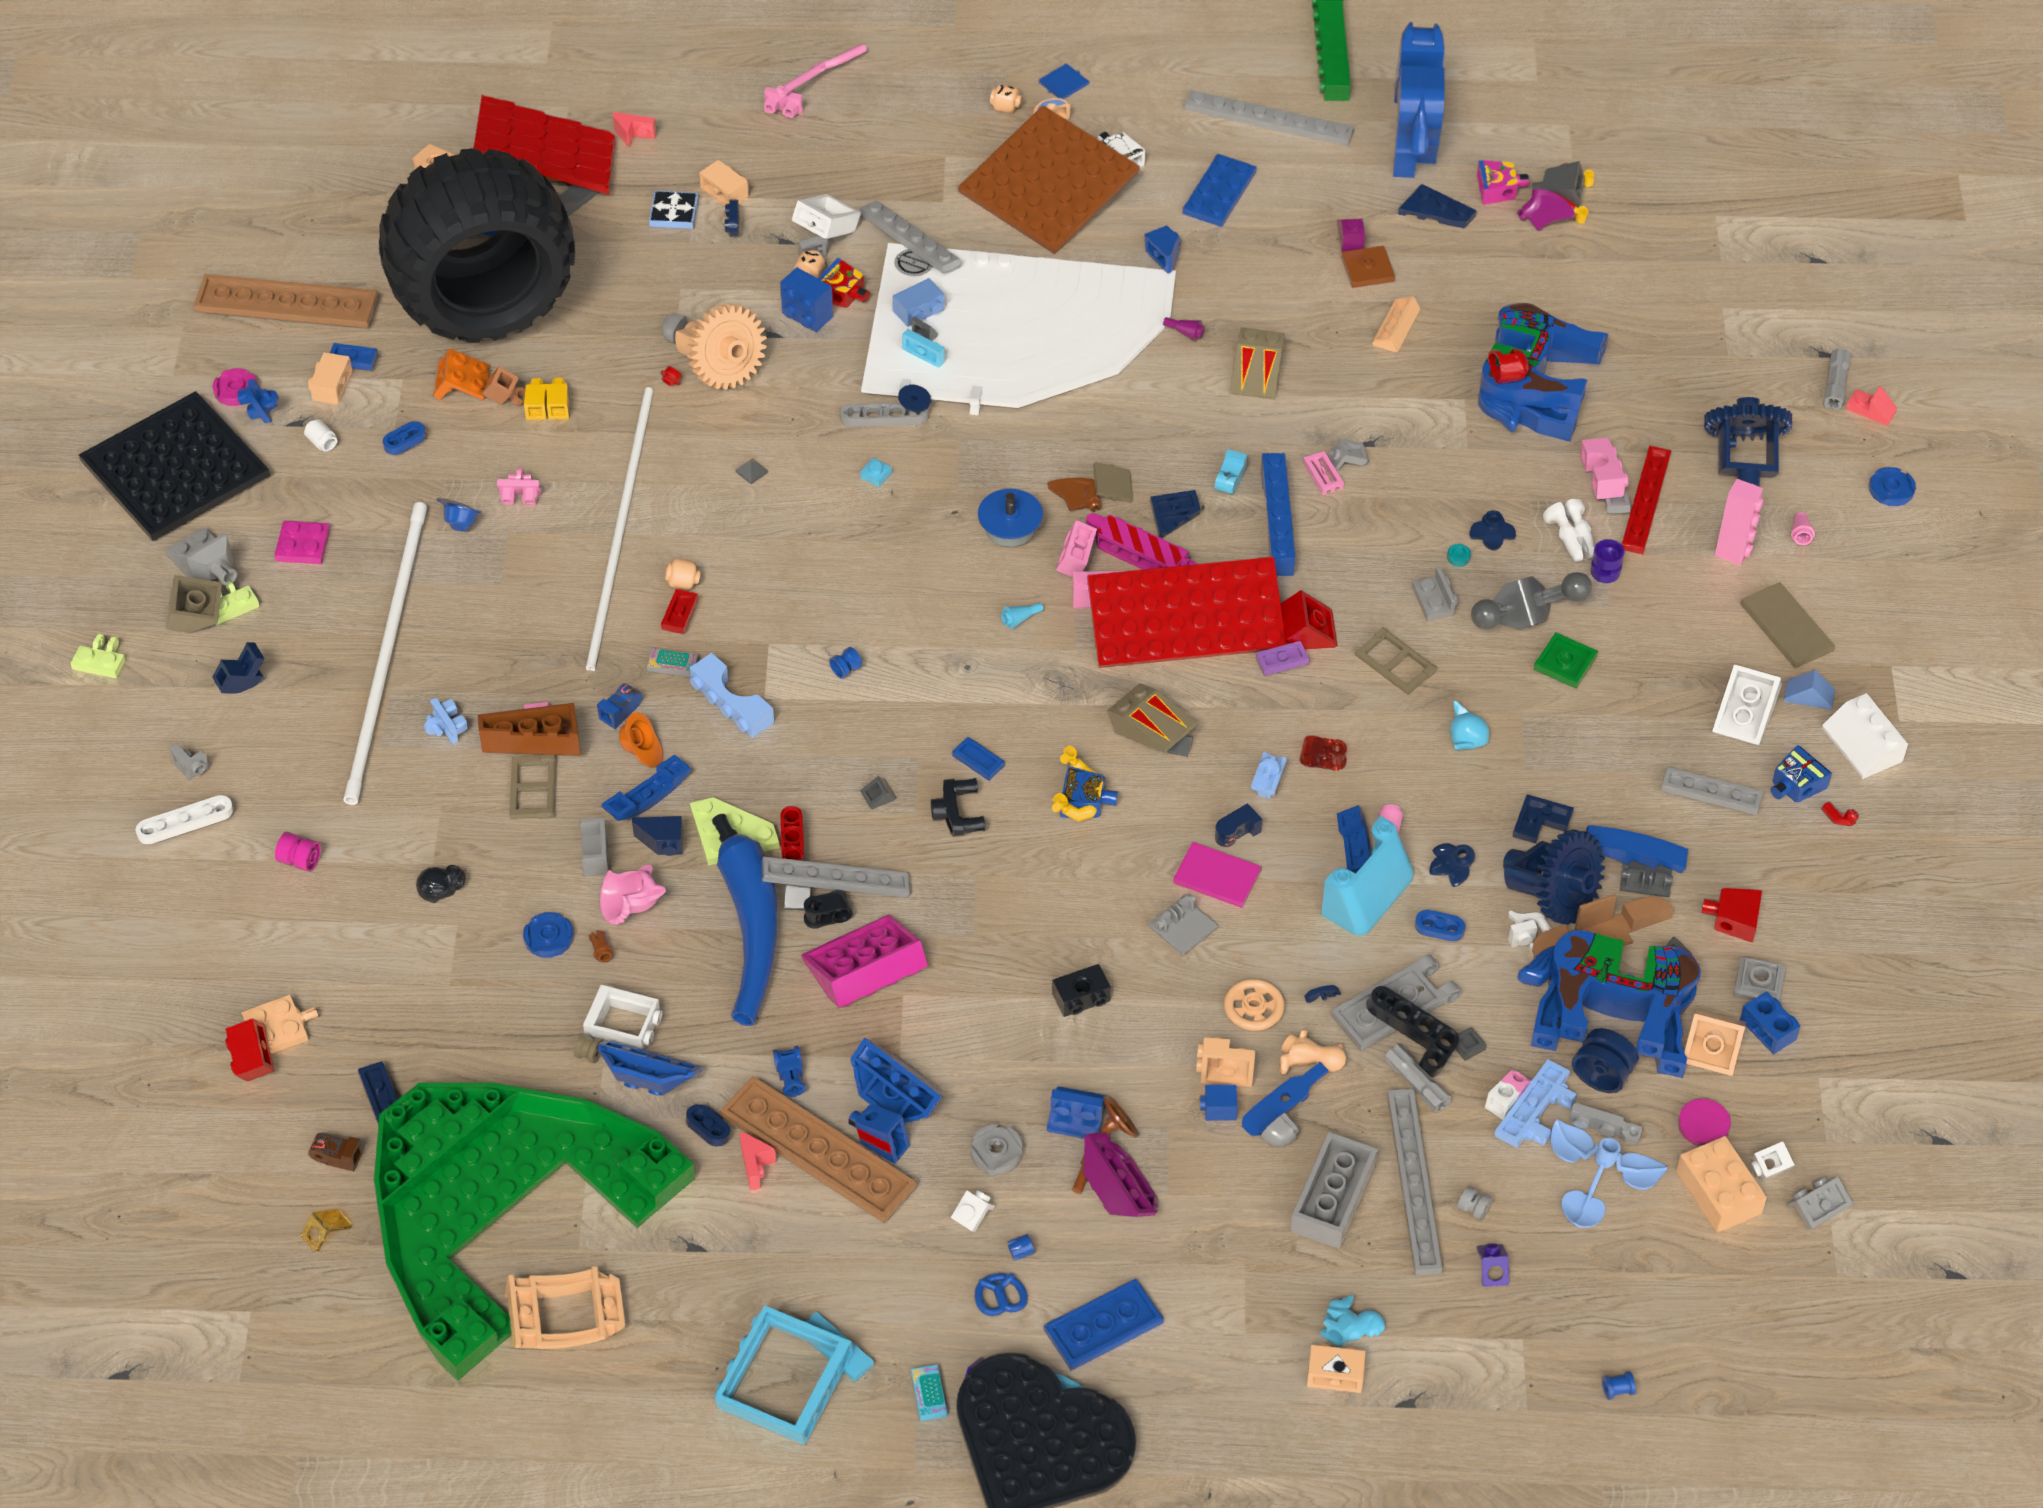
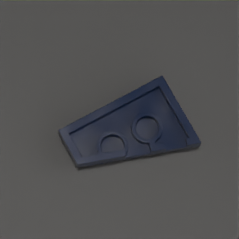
[1398,184,1477,229]

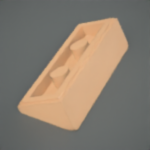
[1372,297,1420,352]

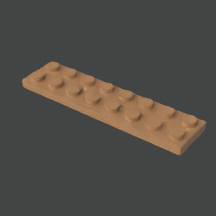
[194,274,378,328]
[720,1076,916,1223]

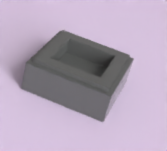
[1455,1027,1486,1061]

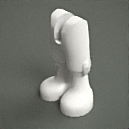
[1543,499,1595,562]

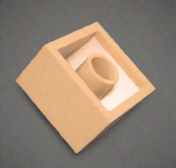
[1684,1009,1746,1076]

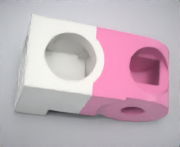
[1485,1069,1531,1120]

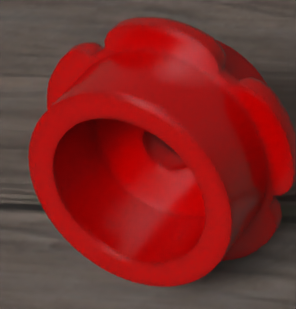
[661,366,682,387]

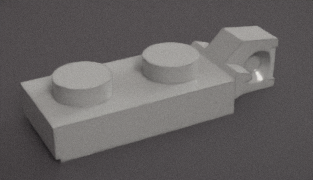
[1569,1102,1642,1144]

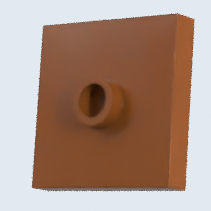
[1341,246,1395,288]

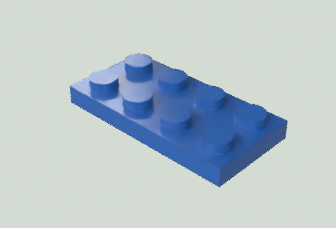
[1183,153,1257,227]

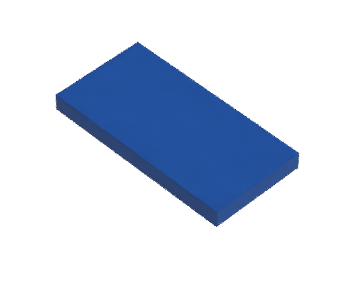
[1044,1278,1164,1371]

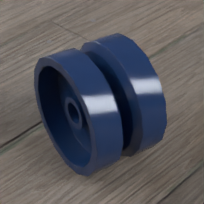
[1572,1028,1639,1094]

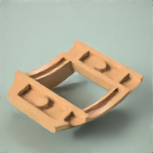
[505,1266,625,1349]

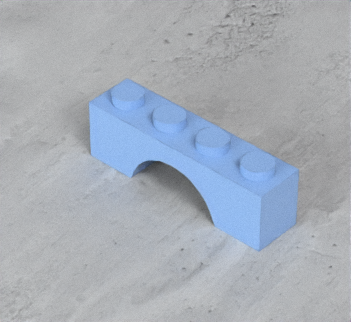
[690,653,774,738]

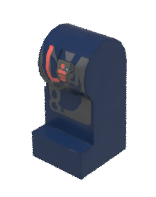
[1215,803,1262,847]

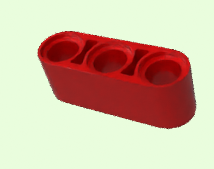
[780,806,805,861]

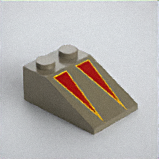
[1230,327,1285,400]
[1107,683,1197,753]

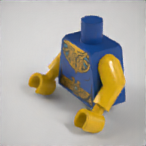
[1052,746,1118,822]

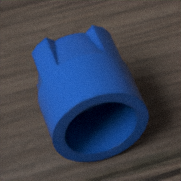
[1007,1234,1035,1261]

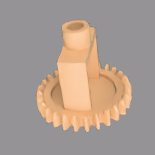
[675,303,766,390]

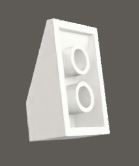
[1712,665,1782,746]

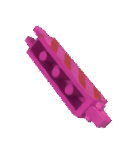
[1086,513,1197,570]

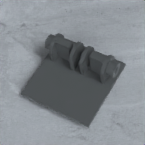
[1620,860,1673,898]

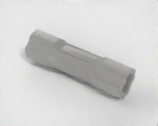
[1823,348,1851,411]
[1384,1044,1452,1113]

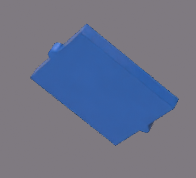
[1039,63,1089,99]

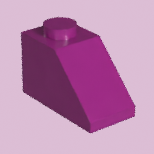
[1337,219,1365,252]

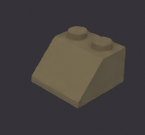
[166,575,222,633]

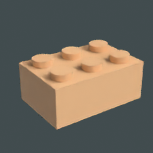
[1676,1136,1767,1233]

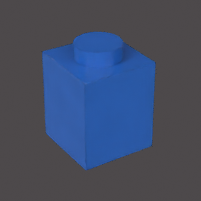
[1200,1084,1238,1121]

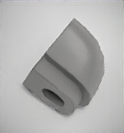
[662,313,688,344]
[1260,1113,1299,1148]

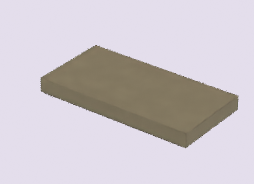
[1741,582,1835,668]

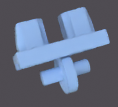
[424,698,468,744]
[1251,752,1287,799]

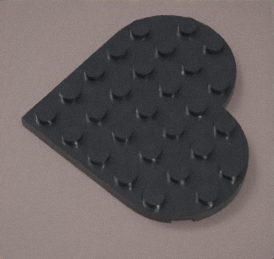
[956,1353,1136,1508]

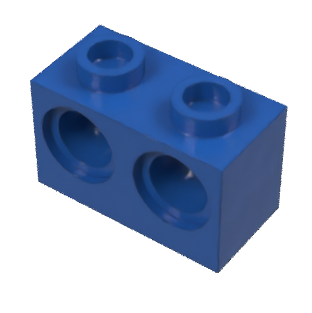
[1740,991,1800,1055]

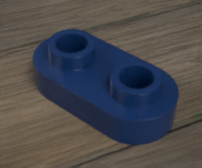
[725,199,739,237]
[686,1104,730,1146]

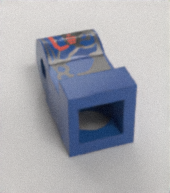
[597,683,642,729]

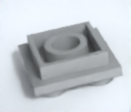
[1734,957,1786,1002]

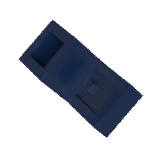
[212,642,265,694]

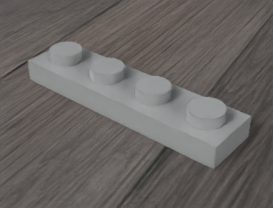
[1661,767,1763,815]

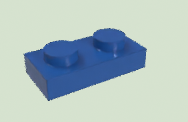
[330,343,378,371]

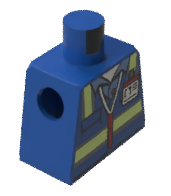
[1771,745,1832,803]

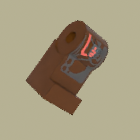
[308,1133,363,1172]

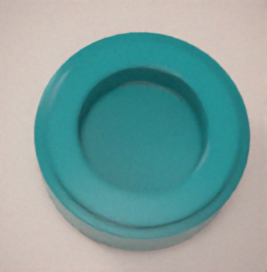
[1447,544,1471,567]

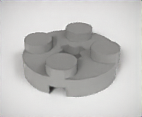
[971,1124,1022,1176]

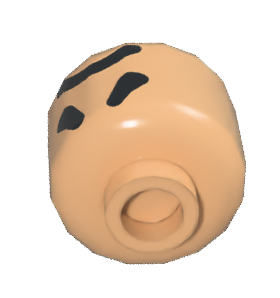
[990,84,1022,114]
[794,250,826,278]

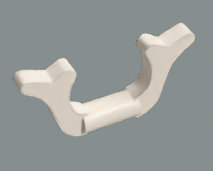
[1508,911,1552,951]

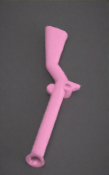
[776,45,867,98]

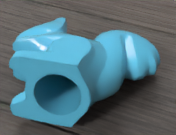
[1320,1295,1385,1347]

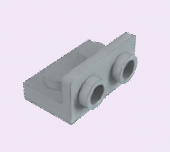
[1412,567,1458,622]
[1787,1176,1853,1230]

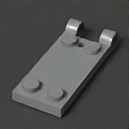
[1331,954,1462,1051]

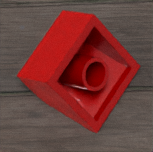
[1281,590,1338,649]

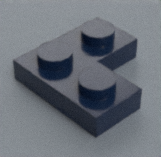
[1513,794,1574,844]

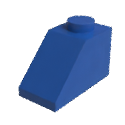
[1145,225,1180,274]

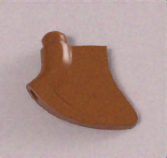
[1048,478,1101,512]

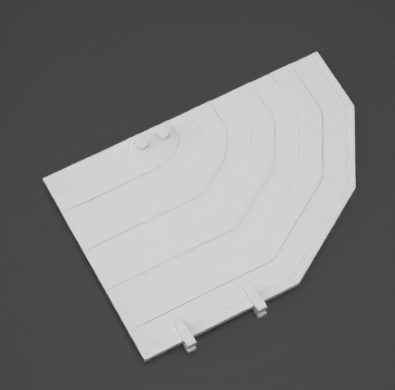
[861,243,1176,415]

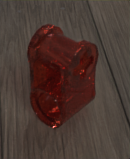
[1299,735,1347,771]

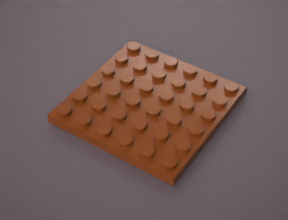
[958,105,1140,254]

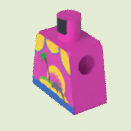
[1477,160,1529,205]

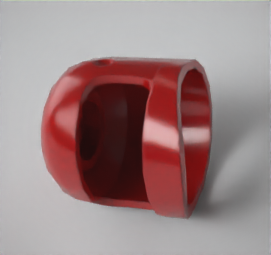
[1488,349,1529,384]

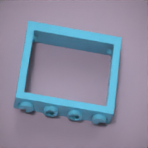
[714,1305,854,1445]

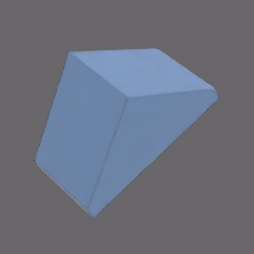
[1784,670,1835,710]

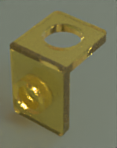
[301,1209,353,1252]

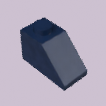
[632,816,683,856]

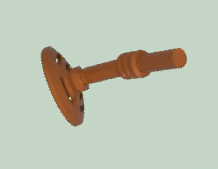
[1072,1095,1139,1194]

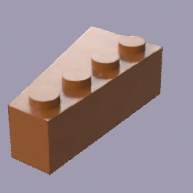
[478,703,581,756]

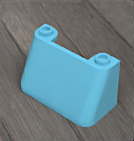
[1321,816,1413,936]

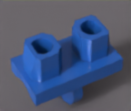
[237,379,279,423]

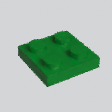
[1533,632,1598,688]

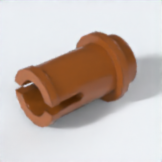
[589,930,613,963]

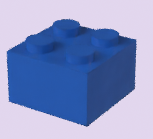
[780,267,833,332]

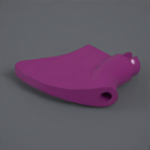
[1517,189,1576,231]

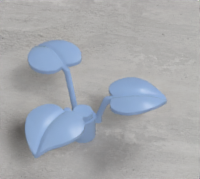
[1550,1119,1668,1228]

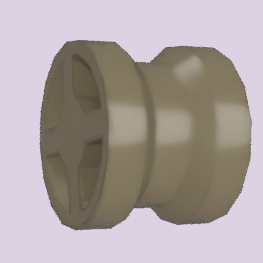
[574,1033,604,1063]

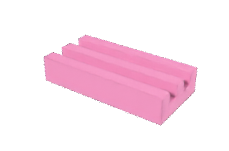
[1303,451,1344,495]

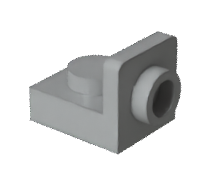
[798,233,829,257]
[1329,439,1368,470]
[169,743,209,780]

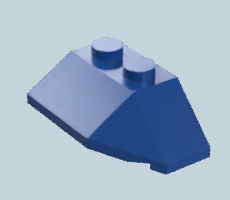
[850,1037,942,1124]
[598,1040,703,1095]

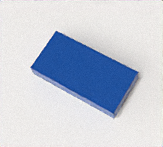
[952,737,1005,781]

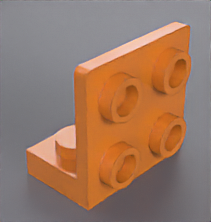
[433,348,490,400]

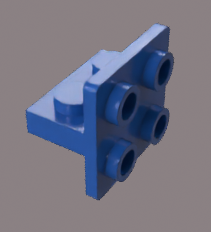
[1047,1087,1106,1139]

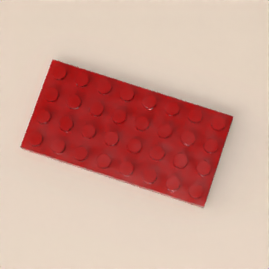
[1087,557,1286,668]

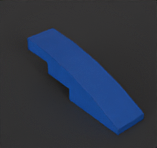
[1586,825,1688,873]

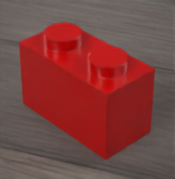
[225,1018,275,1082]

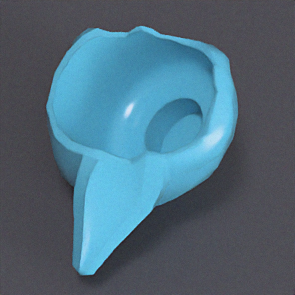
[1450,701,1490,751]

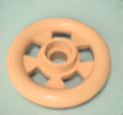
[1224,979,1285,1031]

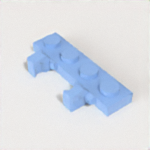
[1495,1059,1577,1148]

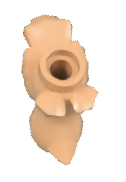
[1278,1028,1346,1075]

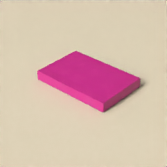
[1173,842,1261,908]

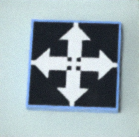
[649,191,698,229]

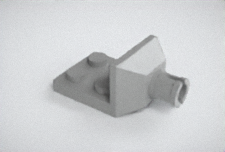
[165,527,237,585]

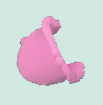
[600,865,666,925]

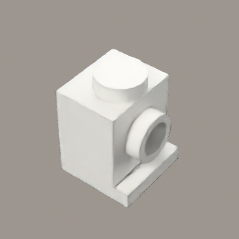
[1750,1142,1794,1181]

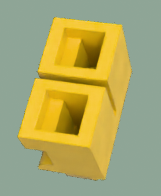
[524,378,569,420]

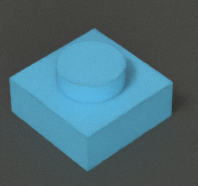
[860,458,892,487]

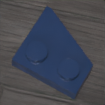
[1150,490,1200,538]

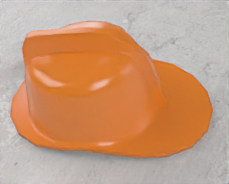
[619,712,663,767]

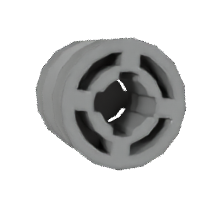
[1457,1186,1493,1221]

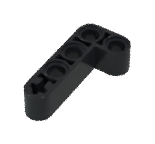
[1366,986,1459,1078]

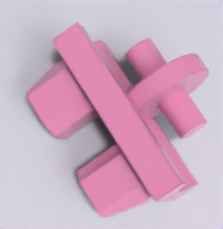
[764,87,803,118]
[497,467,542,505]

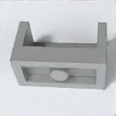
[580,818,609,877]

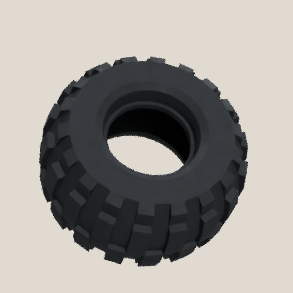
[379,148,575,343]

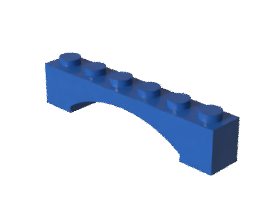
[1261,453,1295,576]

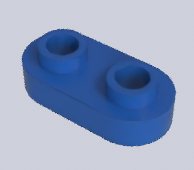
[383,421,426,455]
[1415,910,1465,942]

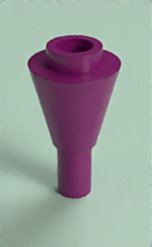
[1163,317,1205,342]

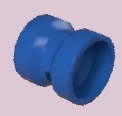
[829,647,862,679]

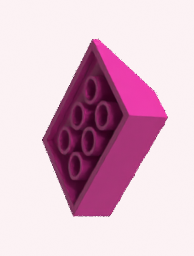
[801,914,928,1008]

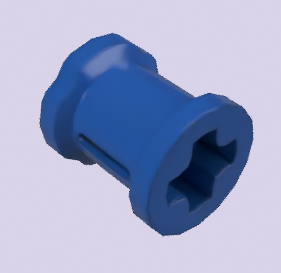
[1602,1371,1636,1400]

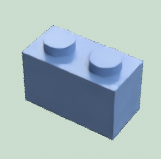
[893,278,944,327]

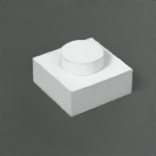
[1508,920,1538,947]

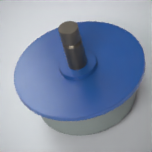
[978,489,1043,547]

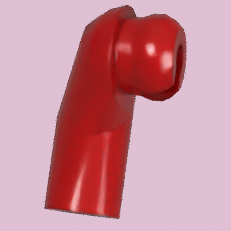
[1821,801,1859,826]

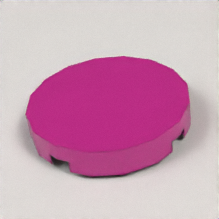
[212,368,258,406]
[1678,1099,1731,1146]

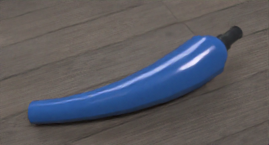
[712,814,777,1026]

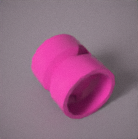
[275,831,321,872]

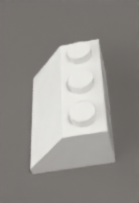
[1822,693,1908,779]

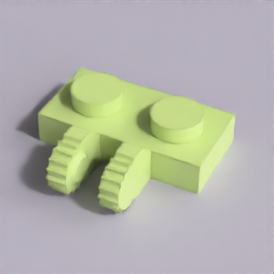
[216,579,260,625]
[70,634,126,678]

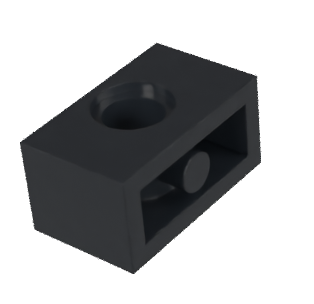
[1052,964,1111,1017]

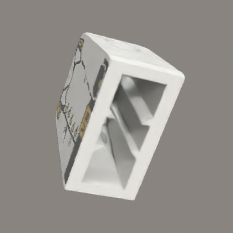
[1098,132,1145,168]

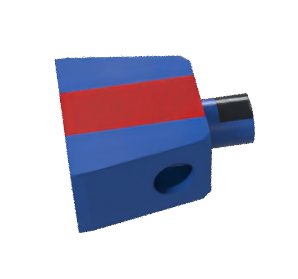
[848,1104,910,1164]

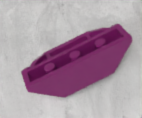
[1084,1133,1158,1217]

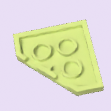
[690,797,780,865]

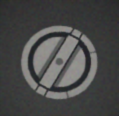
[894,249,933,276]

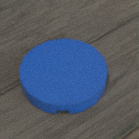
[1869,467,1916,506]
[523,912,574,958]

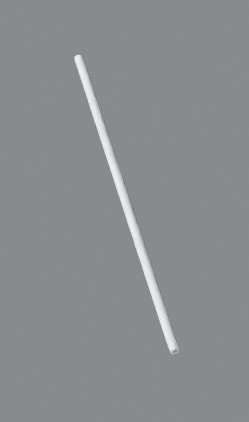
[586,387,653,671]

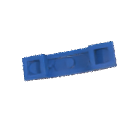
[601,754,691,821]
[1337,805,1372,874]

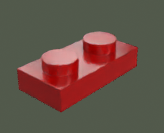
[661,589,699,634]

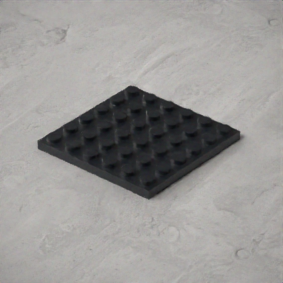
[79,391,271,541]

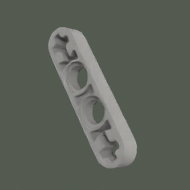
[840,403,929,427]

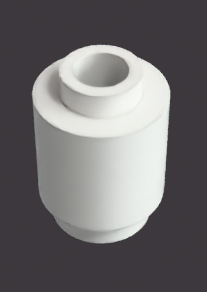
[304,419,337,452]

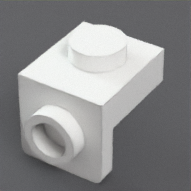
[951,1190,995,1232]

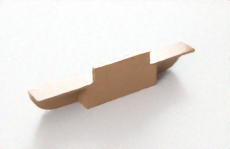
[1532,894,1674,959]

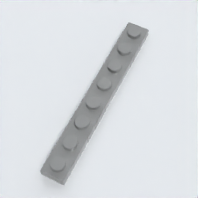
[1185,90,1354,147]
[1387,1089,1442,1276]

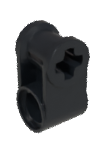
[803,890,853,929]

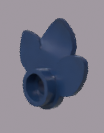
[1469,510,1516,550]
[1429,843,1475,887]

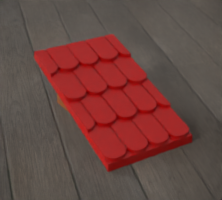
[473,95,615,195]

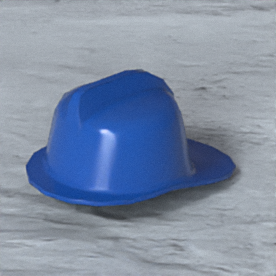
[436,498,482,532]

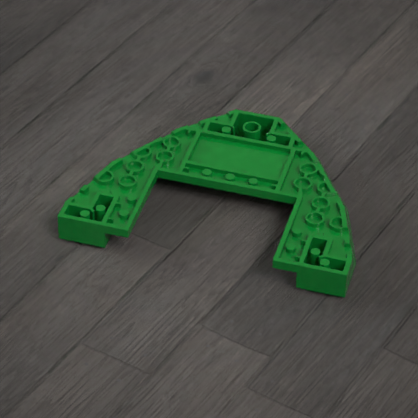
[374,1082,695,1381]

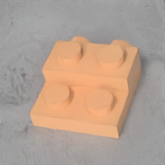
[1196,1037,1255,1087]

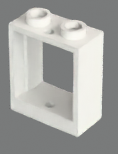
[792,194,861,239]
[583,985,662,1050]

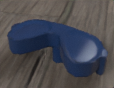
[1304,985,1340,1003]

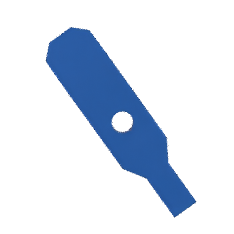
[1242,1062,1329,1136]

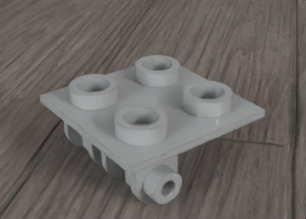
[1148,894,1218,955]

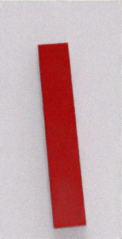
[1621,445,1672,555]

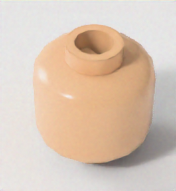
[665,558,700,591]

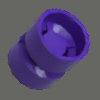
[1590,539,1624,583]

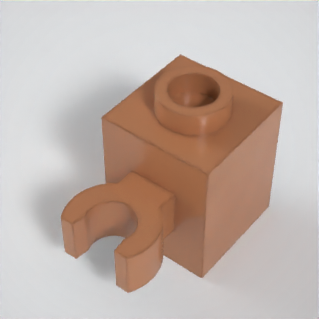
[482,366,526,406]

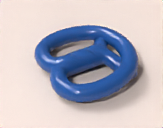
[974,1273,1028,1316]

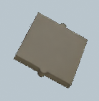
[1093,462,1133,503]

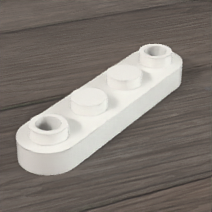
[136,795,233,844]

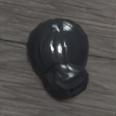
[416,865,466,903]

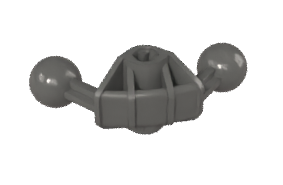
[1471,572,1592,629]

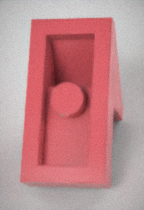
[613,112,656,147]
[1846,386,1897,426]
[739,1132,776,1191]

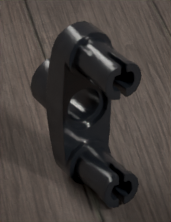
[930,778,985,837]

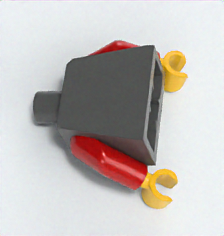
[1532,161,1595,224]

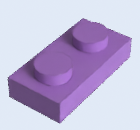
[1256,641,1309,676]

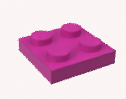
[274,520,330,564]

